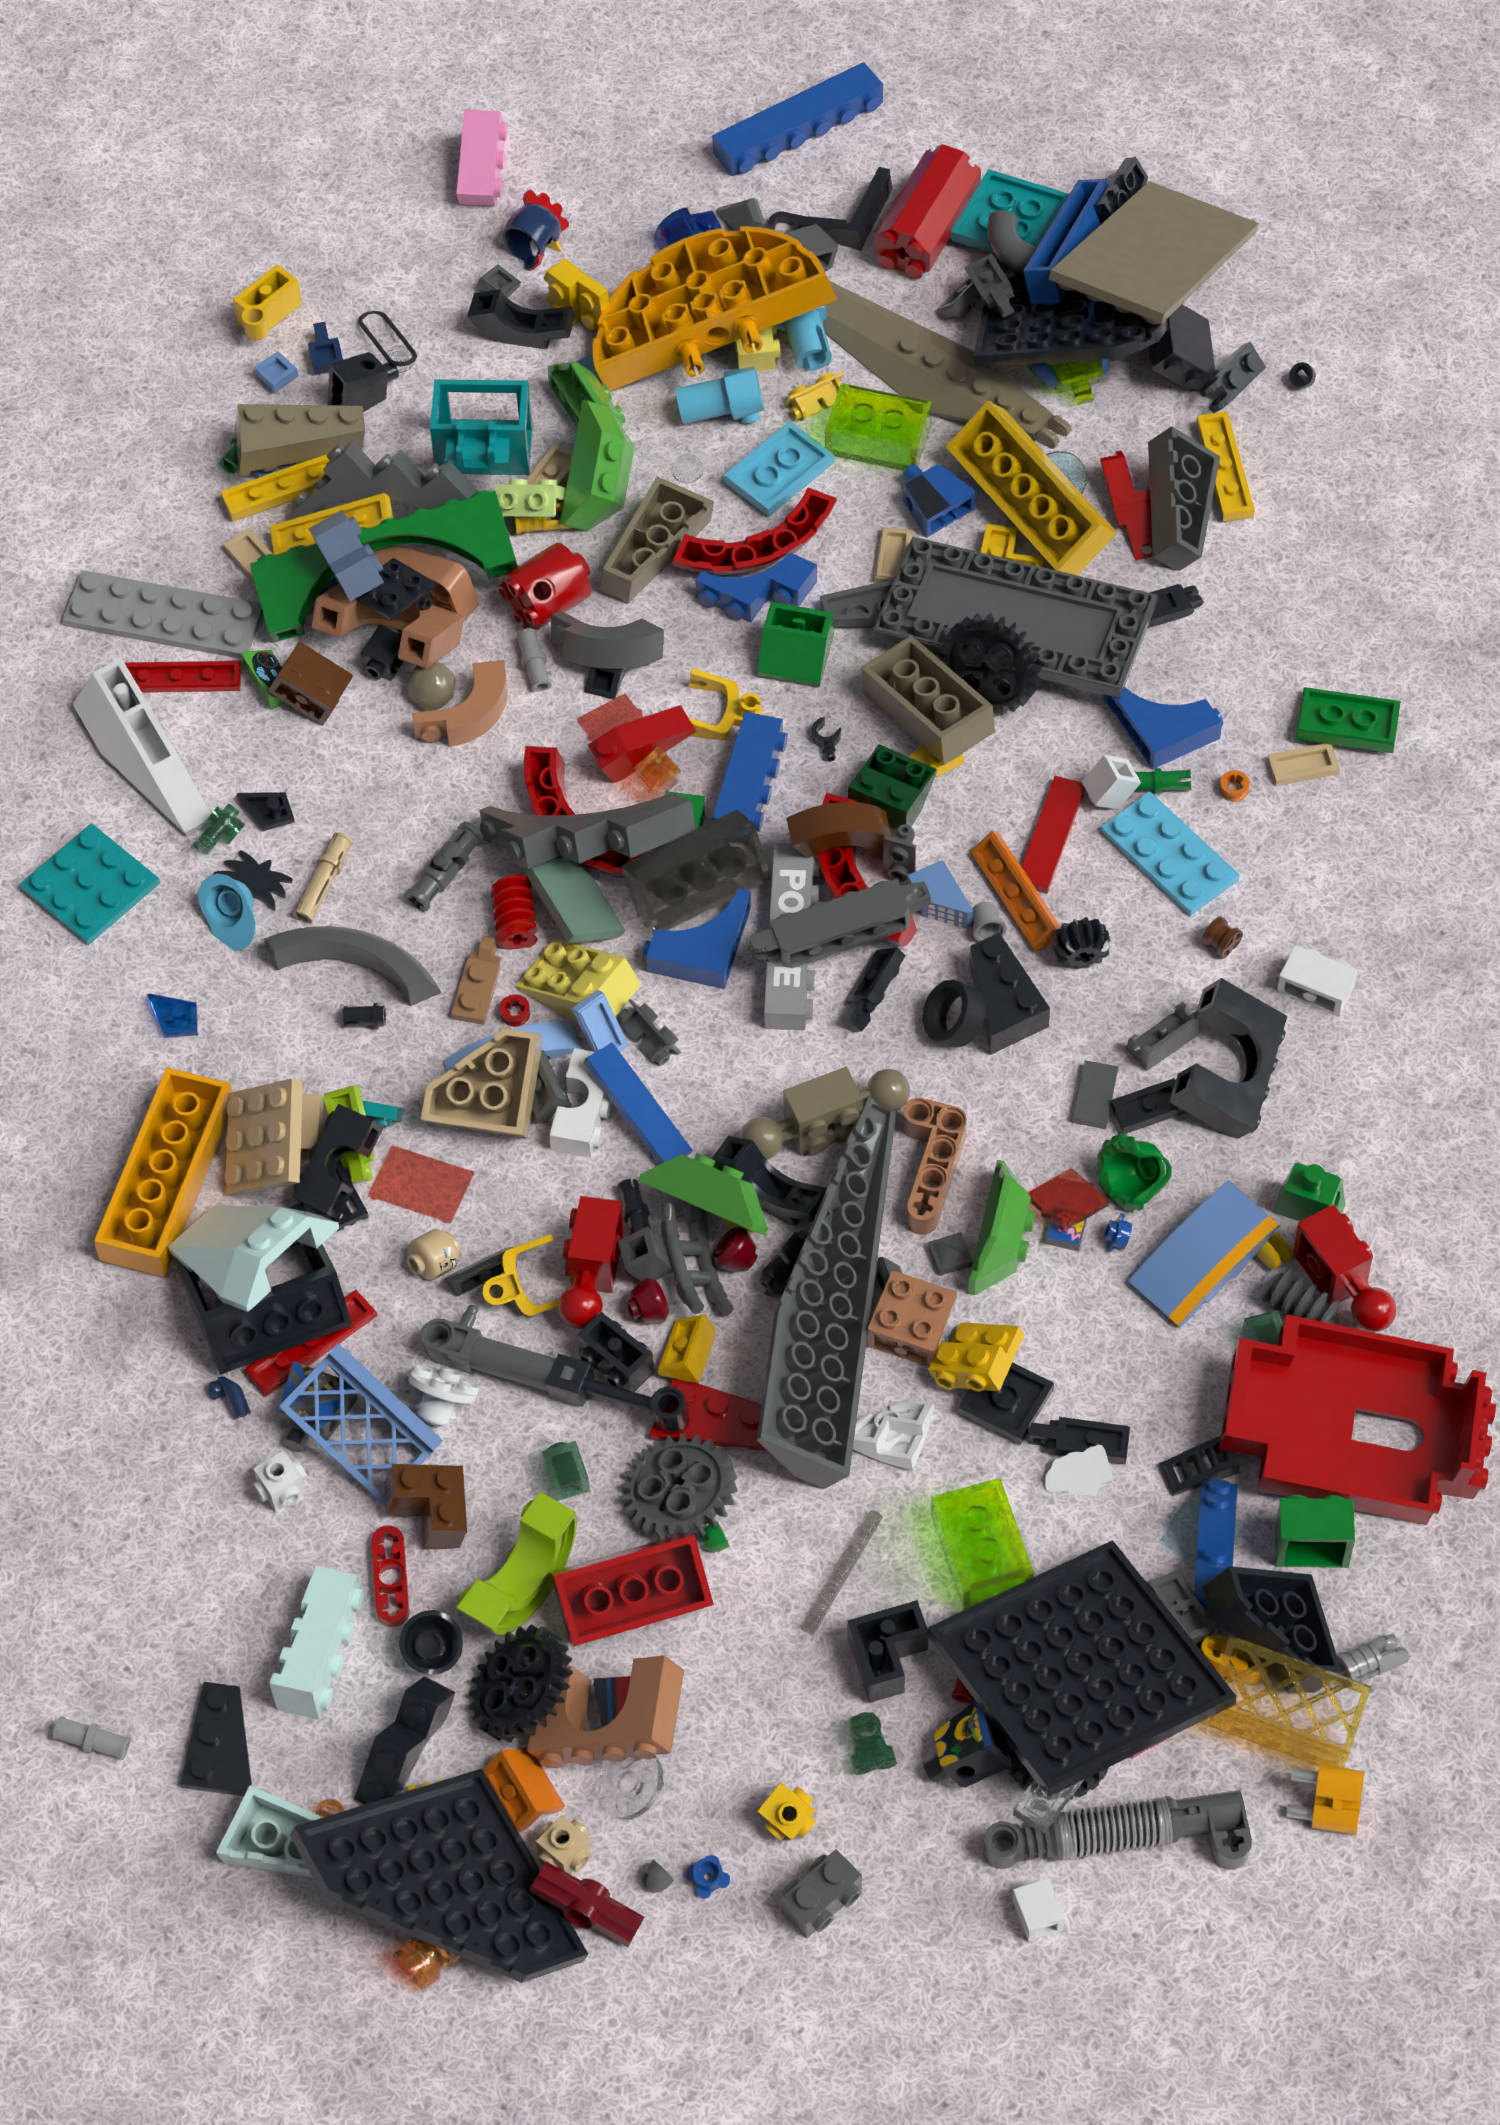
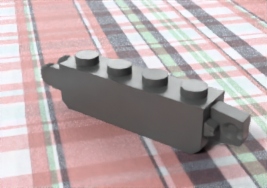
[749,879,931,968]

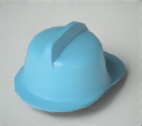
[198,874,256,951]

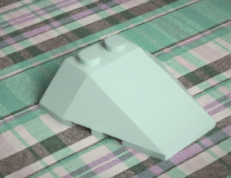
[168,1205,339,1312]

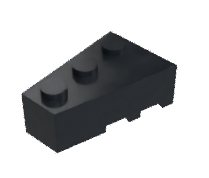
[969,933,1050,1055]

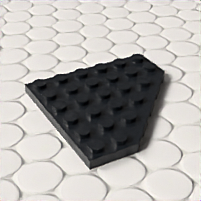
[290,1769,588,1983]

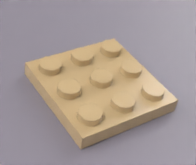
[224,1078,303,1195]

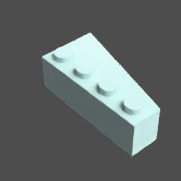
[269,1566,365,1720]
[216,1785,323,1878]

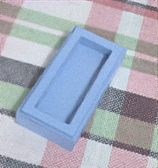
[571,989,629,1052]

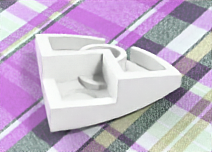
[853,1401,934,1470]

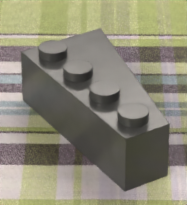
[1148,426,1220,571]

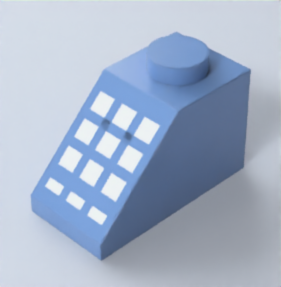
[907,860,973,929]

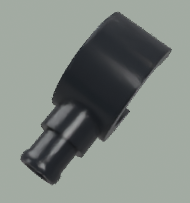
[812,717,841,762]

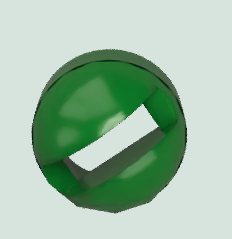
[700,1521,730,1553]

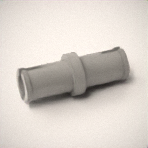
[516,628,552,693]
[53,1716,131,1760]

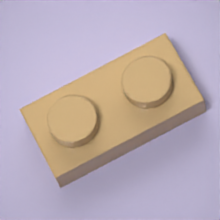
[526,442,573,487]

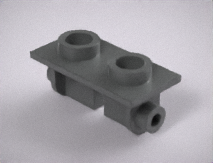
[883,824,916,882]
[619,999,682,1065]

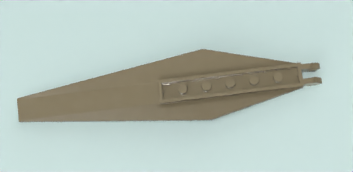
[823,281,1072,449]

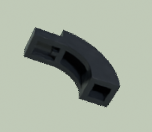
[467,289,576,349]

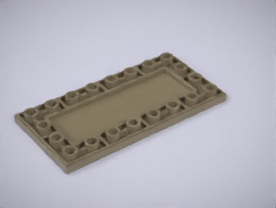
[1049,181,1259,324]

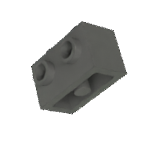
[781,1849,862,1938]

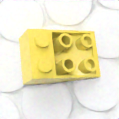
[515,939,641,1024]

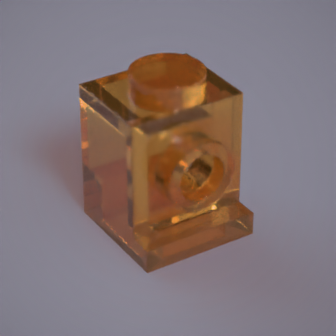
[635,746,681,798]

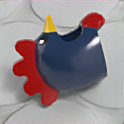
[502,190,569,271]

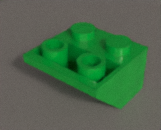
[757,602,834,687]

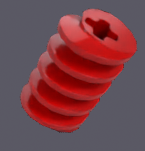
[490,875,538,950]

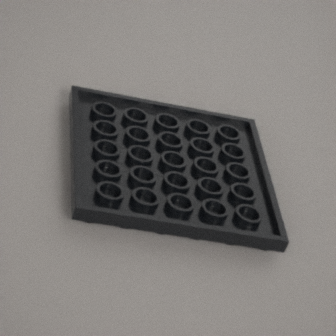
[927,1540,1237,1797]

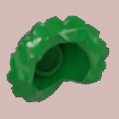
[1096,1133,1172,1212]

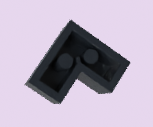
[847,1600,929,1703]

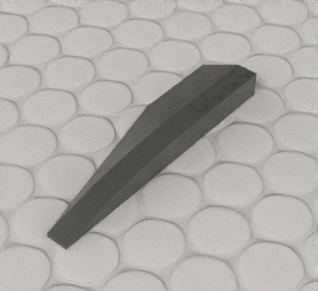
[757,1096,897,1489]

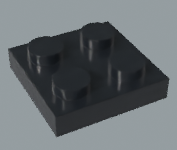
[958,1362,1054,1445]

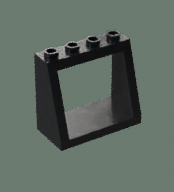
[172,1203,353,1375]

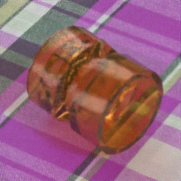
[393,1939,463,1991]

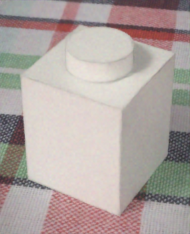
[1082,755,1141,809]
[1012,1877,1065,1942]

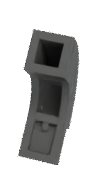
[550,611,664,669]

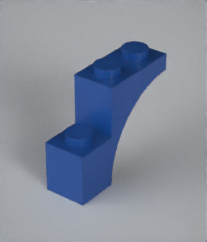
[695,552,817,622]
[1194,1479,1238,1607]

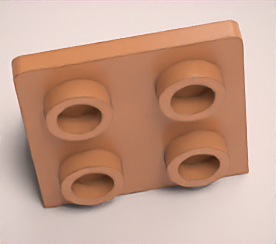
[867,1271,957,1367]

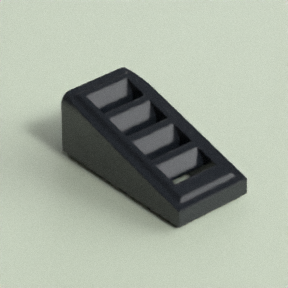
[1159,1436,1240,1496]

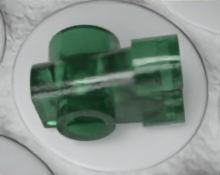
[193,803,245,855]
[849,1712,897,1775]

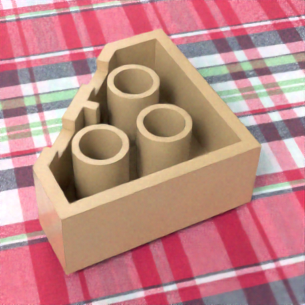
[421,1028,543,1138]

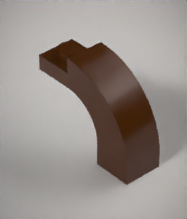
[786,802,894,860]

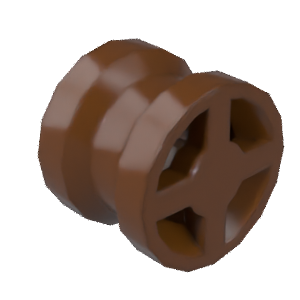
[1201,916,1243,959]

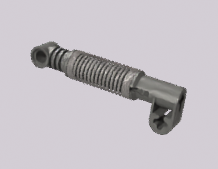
[983,1790,1252,1870]

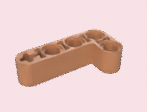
[373,546,479,621]
[903,1098,967,1235]

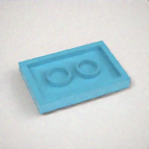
[724,421,835,517]

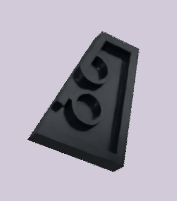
[1093,157,1148,222]
[180,1682,252,1797]

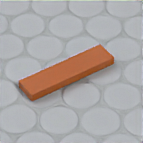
[970,830,1061,952]

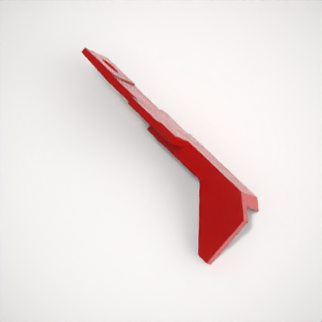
[1100,450,1153,561]

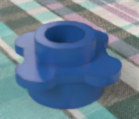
[1104,1213,1132,1252]
[686,1855,730,1899]

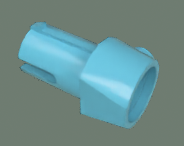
[777,306,832,371]
[676,366,764,424]

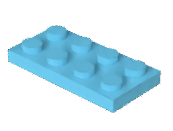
[1101,791,1240,916]

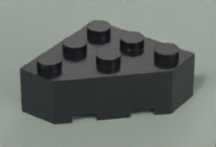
[1202,1566,1343,1693]

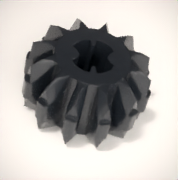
[1053,917,1110,969]

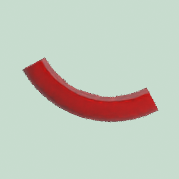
[673,488,837,575]
[524,746,646,879]
[818,792,917,947]

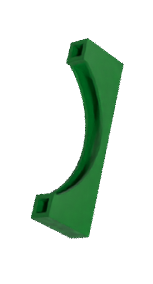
[250,490,518,642]

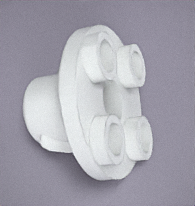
[408,1364,480,1426]

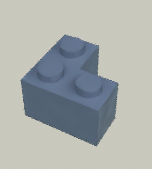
[309,510,384,601]

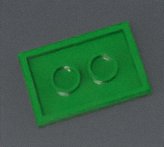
[1295,687,1401,753]

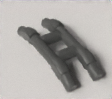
[661,1203,734,1316]

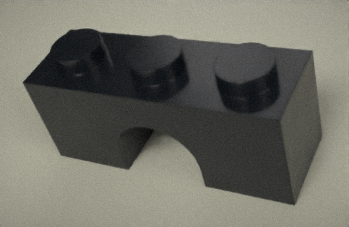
[292,1104,384,1220]

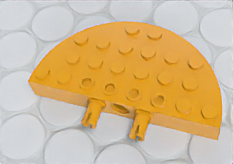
[593,226,837,391]

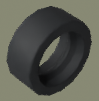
[922,979,986,1048]

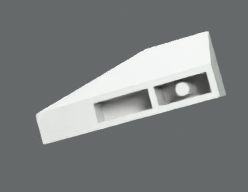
[73,658,215,836]

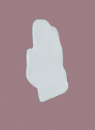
[1045,1445,1113,1496]

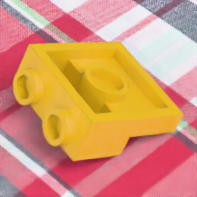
[544,258,609,332]
[928,1322,1025,1392]

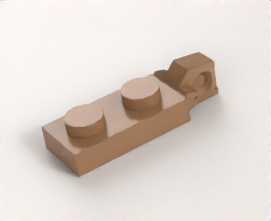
[451,935,501,1025]

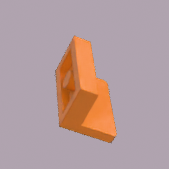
[483,1748,565,1833]

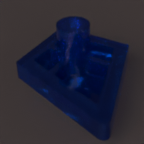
[147,993,198,1038]

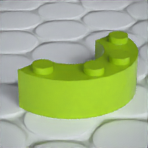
[456,1491,577,1635]

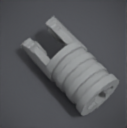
[1337,1634,1411,1687]

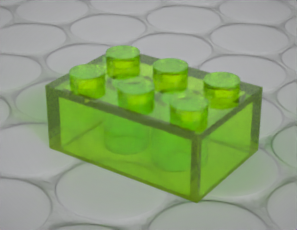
[825,383,932,471]
[931,1478,1034,1610]

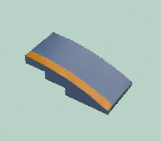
[1128,1180,1281,1327]

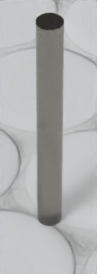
[801,1510,883,1636]

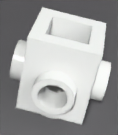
[253,1450,307,1512]

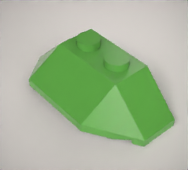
[547,361,626,428]
[560,400,635,531]
[637,1153,768,1235]
[968,1160,1036,1295]

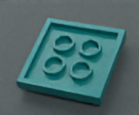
[951,169,1069,254]
[19,823,160,946]

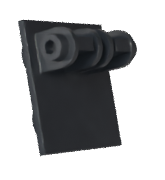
[355,558,437,620]

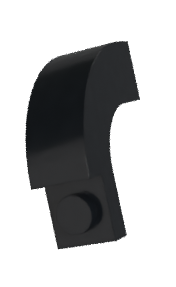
[711,1135,827,1226]

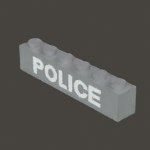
[764,843,820,1030]

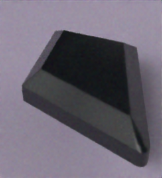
[236,792,295,831]

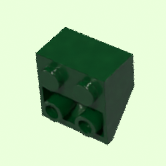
[847,744,937,833]

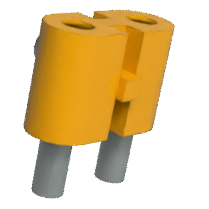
[1286,1765,1365,1835]

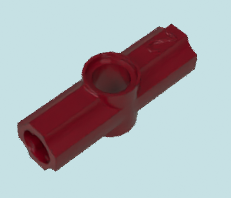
[529,1861,645,1947]

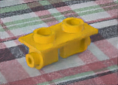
[784,371,850,420]

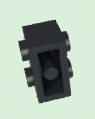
[577,1312,655,1392]

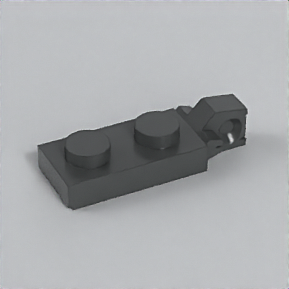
[964,253,1014,318]

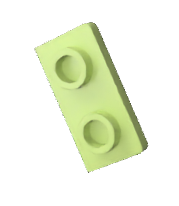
[495,479,566,517]

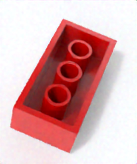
[550,1532,714,1647]

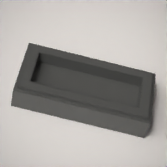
[1072,1060,1119,1129]

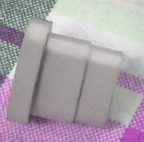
[972,902,1007,942]

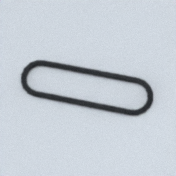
[358,311,417,366]

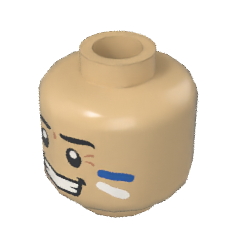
[407,1229,460,1280]

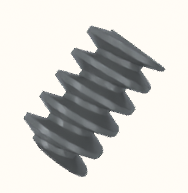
[1261,1268,1340,1324]

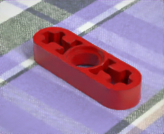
[371,1525,410,1627]

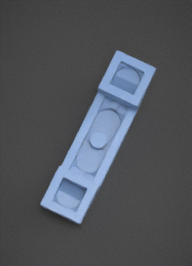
[443,1021,583,1072]

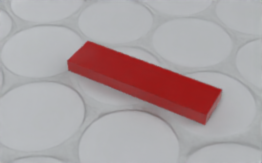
[124,660,242,693]
[1021,776,1086,894]
[244,1289,378,1397]

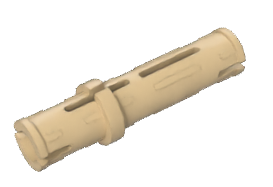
[292,832,353,924]

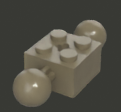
[739,1066,910,1160]

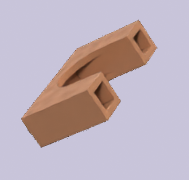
[312,584,465,668]
[527,1655,684,1768]

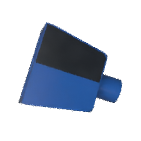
[902,464,976,537]

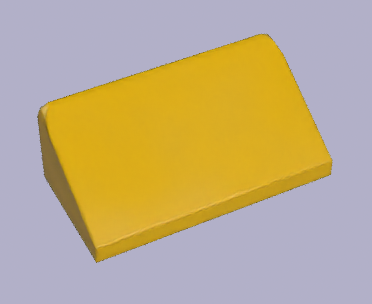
[657,1315,716,1383]

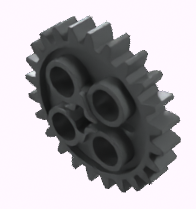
[621,1433,738,1540]

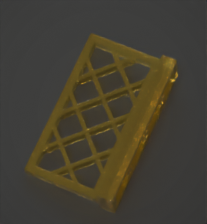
[1200,1636,1372,1768]

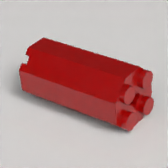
[874,144,981,279]

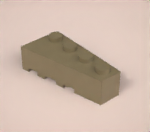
[235,404,365,477]
[600,476,714,603]

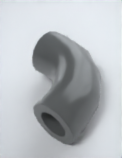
[987,210,1037,275]

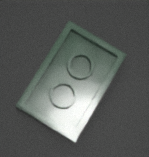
[523,858,625,943]

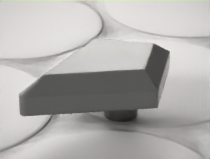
[716,198,766,231]

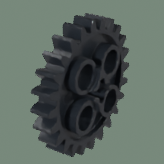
[939,613,1042,715]
[468,1624,573,1743]

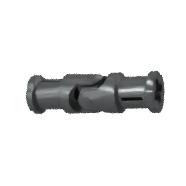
[403,821,485,913]

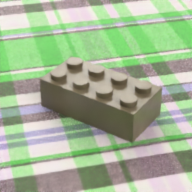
[860,635,995,765]

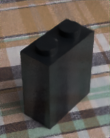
[1148,304,1215,391]

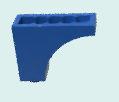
[1103,687,1223,770]
[642,888,751,989]

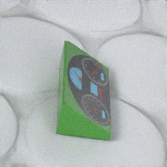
[241,650,286,710]

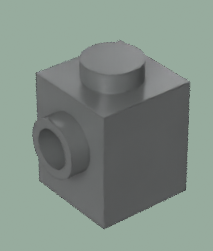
[618,1226,673,1282]

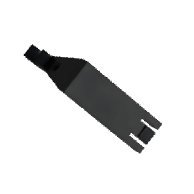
[768,167,893,251]

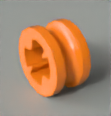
[1219,770,1250,802]

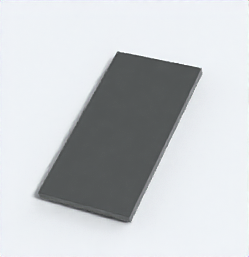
[872,536,1158,698]

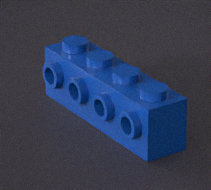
[712,712,788,843]

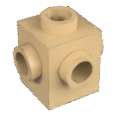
[536,1814,591,1874]

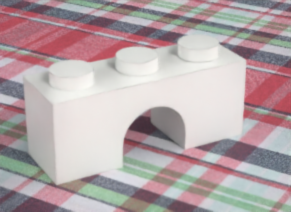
[549,1048,612,1158]

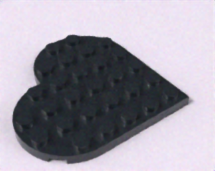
[974,272,1167,369]

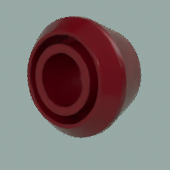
[713,1227,758,1273]
[626,1278,670,1323]

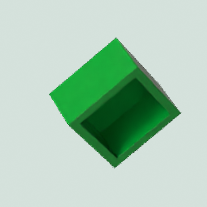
[1275,1495,1355,1568]

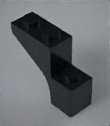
[354,1676,456,1805]

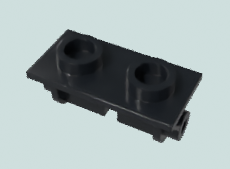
[759,1230,808,1297]

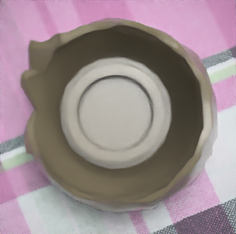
[407,662,456,711]

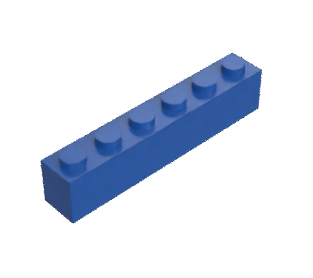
[712,62,883,176]
[1024,179,1108,306]

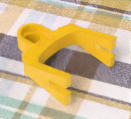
[689,668,762,740]
[482,1234,559,1316]

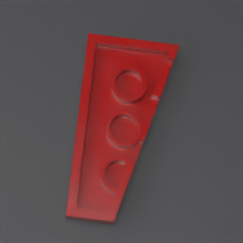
[649,1378,768,1451]

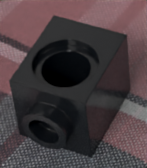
[360,625,404,681]

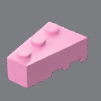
[457,109,508,206]

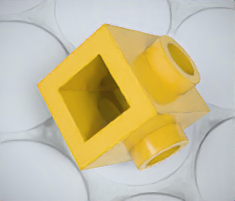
[757,1782,816,1841]

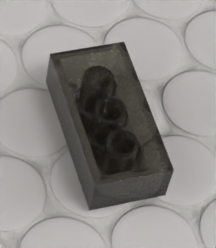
[621,809,771,934]

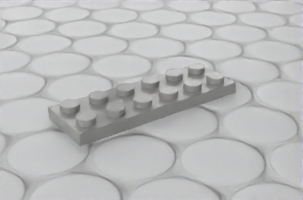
[62,570,263,659]

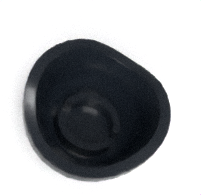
[399,1610,463,1675]

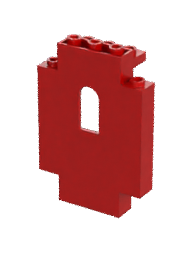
[1219,1314,1496,1525]

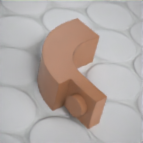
[412,660,508,747]

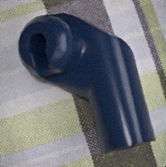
[208,1376,251,1420]

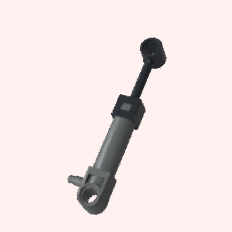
[420,1305,690,1433]

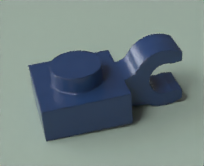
[308,322,343,375]

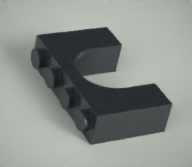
[1170,978,1287,1139]

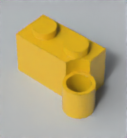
[233,264,302,341]

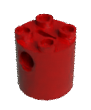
[497,542,591,630]

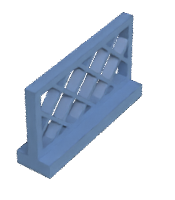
[279,1343,443,1505]

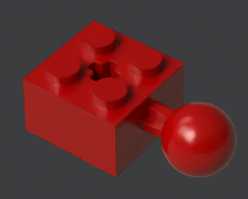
[558,1196,625,1329]
[1293,1204,1397,1332]

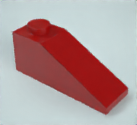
[588,705,697,783]

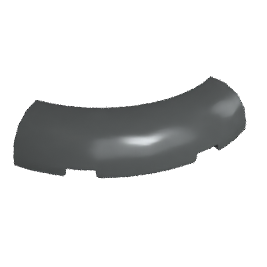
[264,926,441,1006]

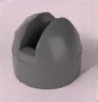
[641,1859,674,1893]

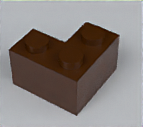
[384,1464,467,1549]

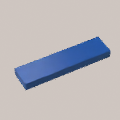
[583,1042,693,1165]

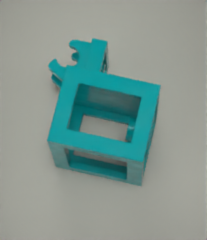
[430,379,533,475]

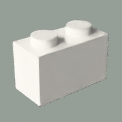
[1277,945,1358,1016]

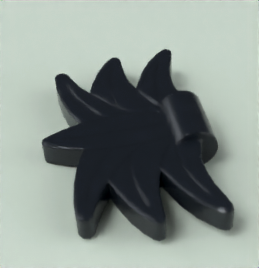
[213,850,293,911]

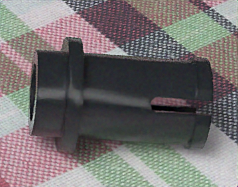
[343,1002,386,1029]

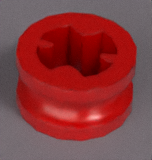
[500,994,530,1027]

